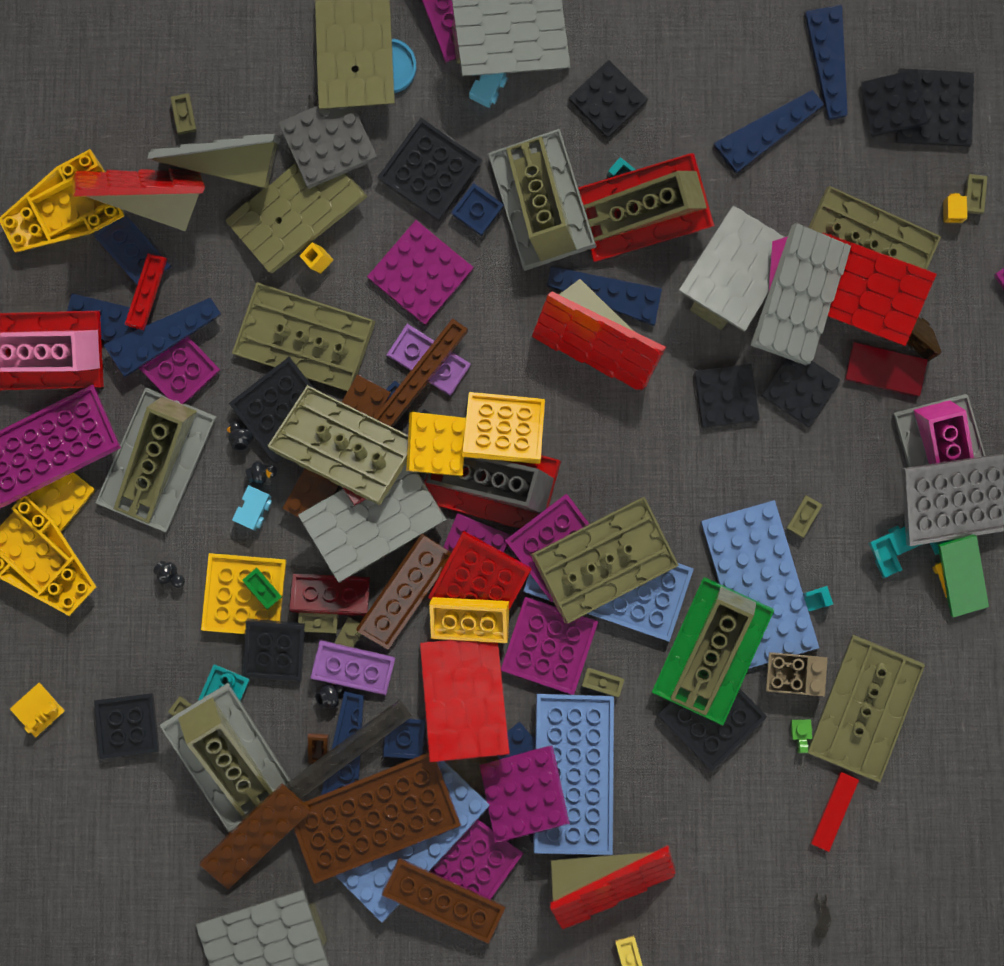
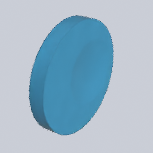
[392,39,417,93]

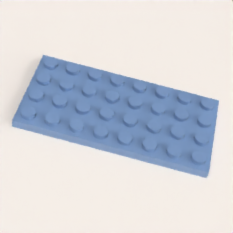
[701,500,819,668]
[523,563,694,642]
[533,694,614,855]
[336,761,490,922]

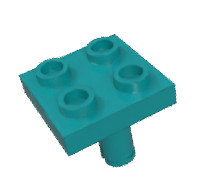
[198,664,250,702]

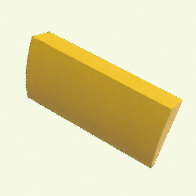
[429,597,509,643]

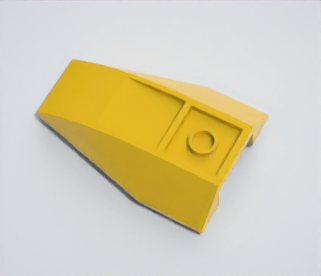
[0,149,125,253]
[0,496,96,616]

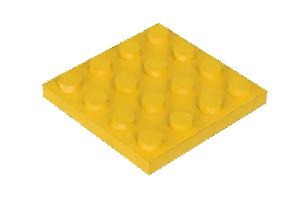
[462,392,545,464]
[201,553,287,634]

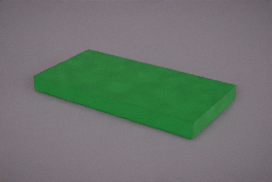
[938,534,989,617]

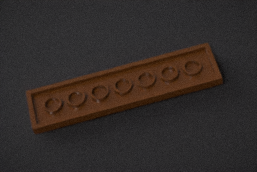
[282,374,391,518]

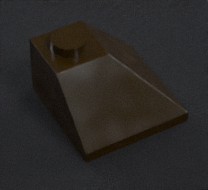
[907,317,942,361]

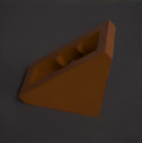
[308,733,330,765]

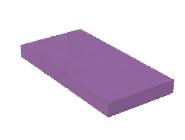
[387,324,471,397]
[310,640,395,695]

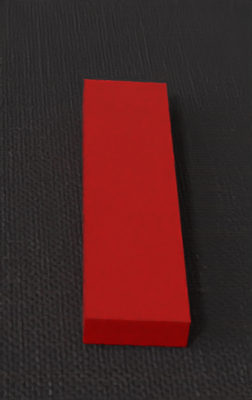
[125,253,167,330]
[810,772,859,852]

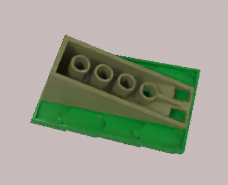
[652,577,774,725]

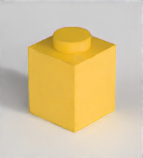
[943,193,967,223]
[300,242,333,273]

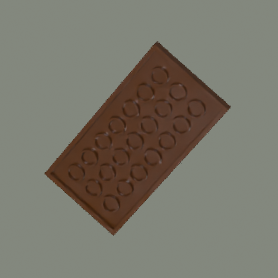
[294,753,461,884]

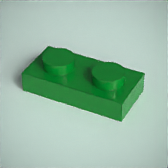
[242,567,282,610]

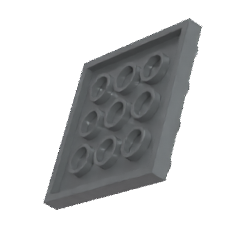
[278,105,378,189]

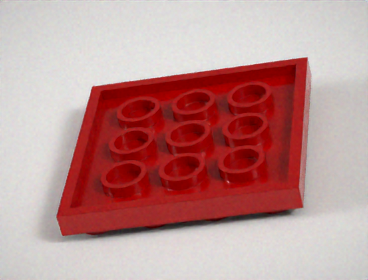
[428,531,532,609]

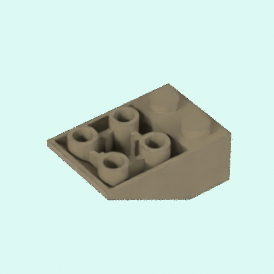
[766,652,828,696]

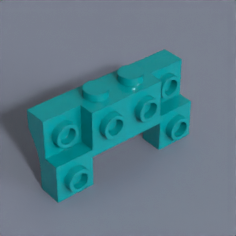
[868,525,952,578]

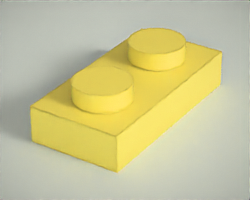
[615,935,642,966]

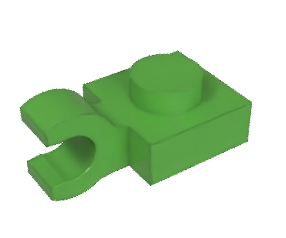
[791,719,812,753]

